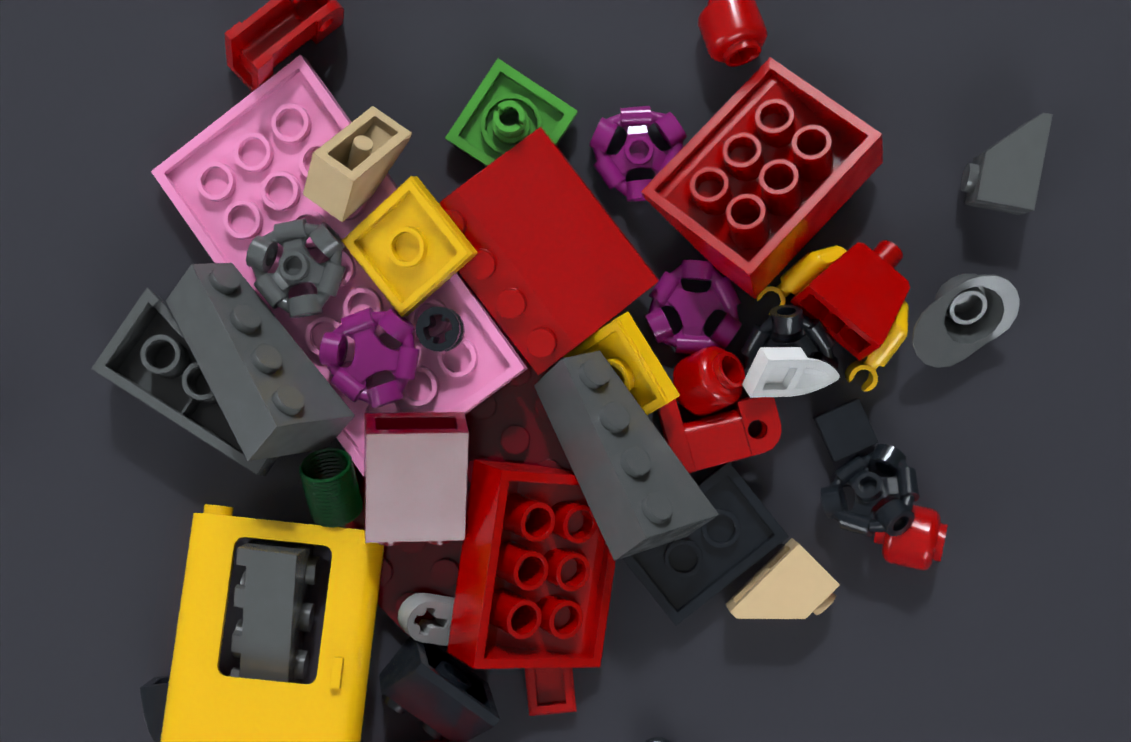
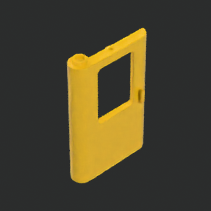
[160,504,384,742]

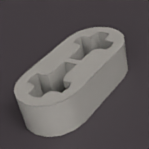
[398,593,455,646]

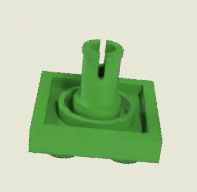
[445,58,578,167]

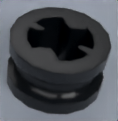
[416,307,465,352]

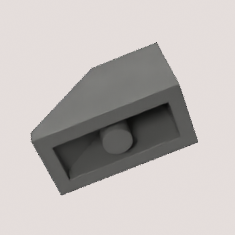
[961,113,1053,215]

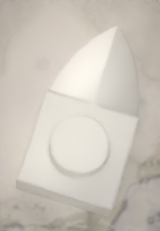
[742,347,840,398]

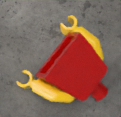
[757,240,910,392]

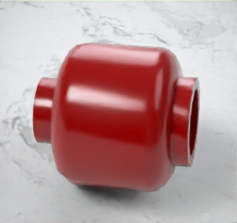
[698,0,768,67]
[672,346,745,416]
[874,505,948,570]

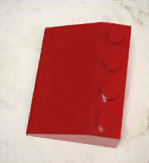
[641,57,883,299]
[439,127,659,375]
[447,460,616,669]

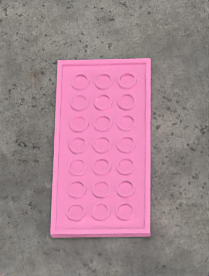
[151,55,528,476]

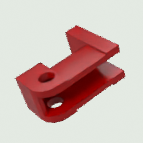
[224,0,344,92]
[657,396,782,473]

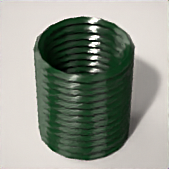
[299,448,363,528]

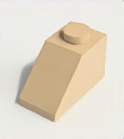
[303,106,412,222]
[725,538,840,619]

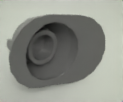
[912,274,1020,368]

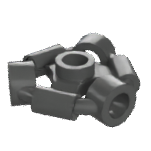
[246,218,346,318]

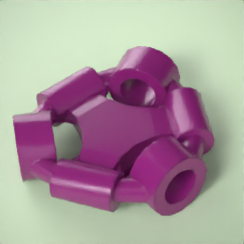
[589,106,687,202]
[644,260,742,354]
[319,307,420,409]

